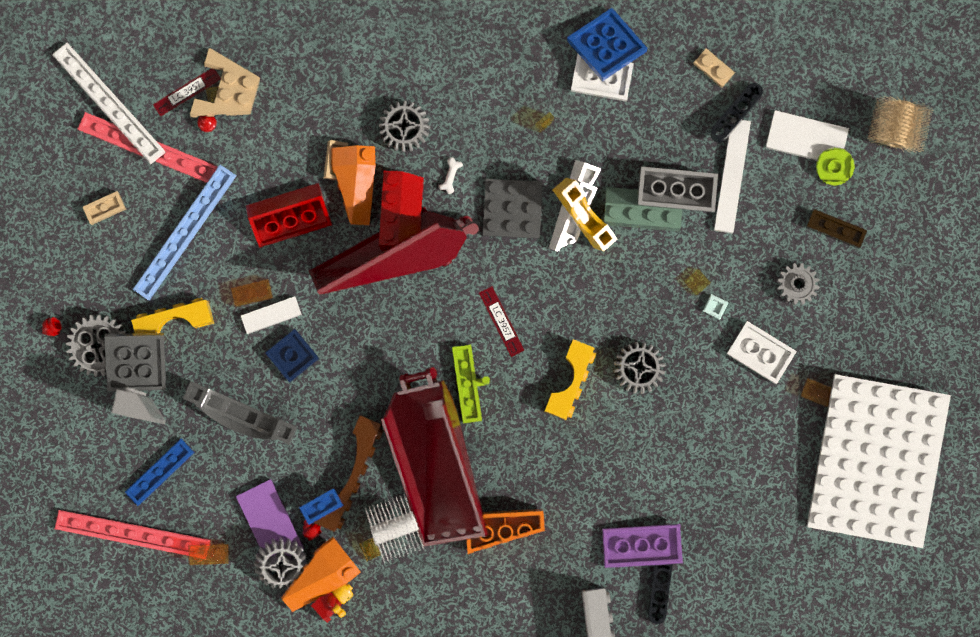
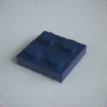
[265,329,320,383]

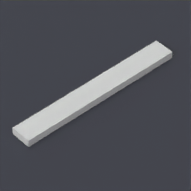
[52,43,165,164]

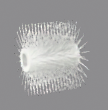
[365,495,424,563]

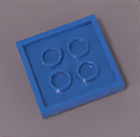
[567,8,647,82]

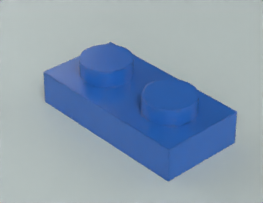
[300,488,344,525]

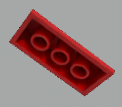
[379,171,424,251]
[246,183,332,248]

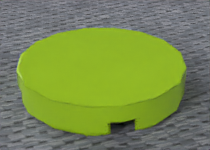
[816,147,855,186]

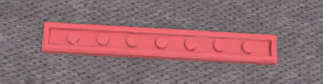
[78,112,218,183]
[55,510,210,559]

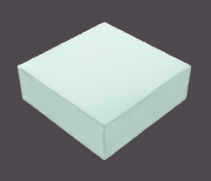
[702,294,729,320]

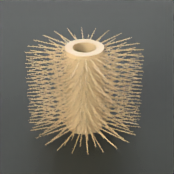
[867,96,933,152]

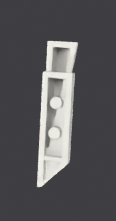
[549,160,601,251]

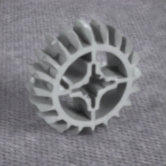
[379,101,430,152]
[613,342,665,394]
[254,537,307,589]

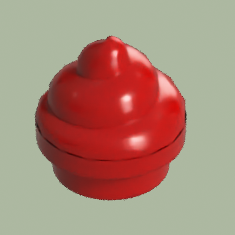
[197,115,217,132]
[42,317,62,336]
[303,520,322,541]

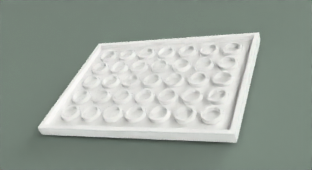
[807,374,951,548]

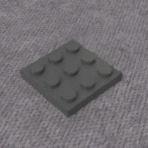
[483,179,543,239]
[105,333,166,391]

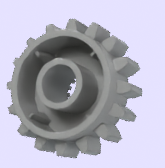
[777,263,820,305]

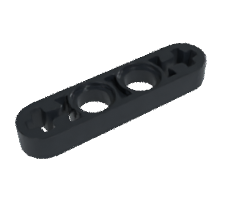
[710,83,763,143]
[648,564,673,624]

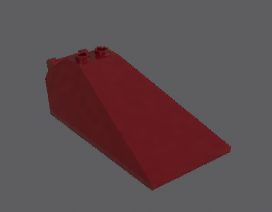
[308,206,479,295]
[381,367,488,547]

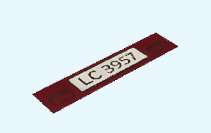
[153,68,221,117]
[479,286,525,357]

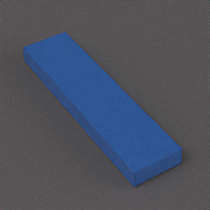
[125,439,195,506]

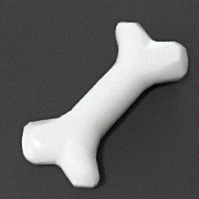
[438,157,463,194]

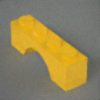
[552,177,617,251]
[131,298,214,333]
[544,339,596,420]

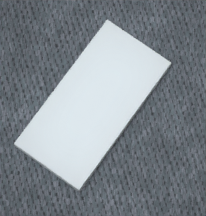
[765,111,849,160]

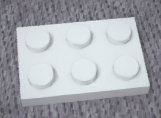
[571,54,634,102]
[727,321,797,384]

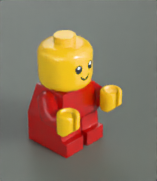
[311,583,353,623]

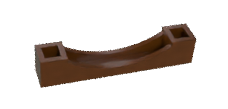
[314,416,384,532]

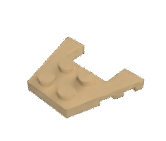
[190,49,260,118]

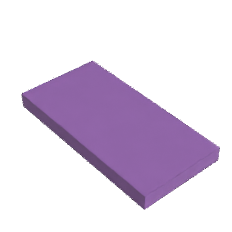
[236,479,304,560]
[602,524,683,568]

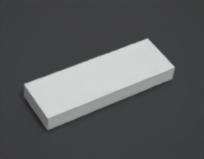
[241,296,302,334]

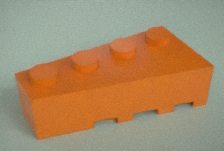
[467,509,545,554]

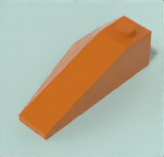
[331,145,375,225]
[281,537,361,612]

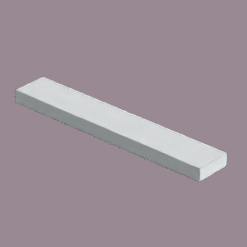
[714,118,751,234]

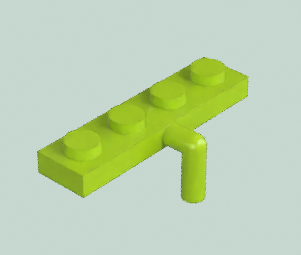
[452,345,490,424]

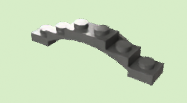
[183,381,298,445]

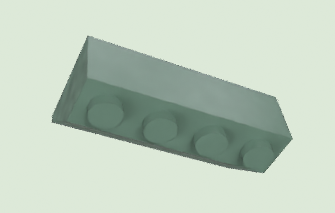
[603,187,682,232]

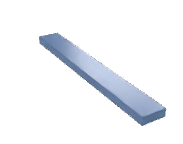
[133,164,236,300]

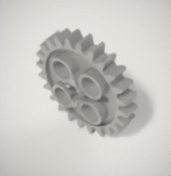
[66,314,127,377]

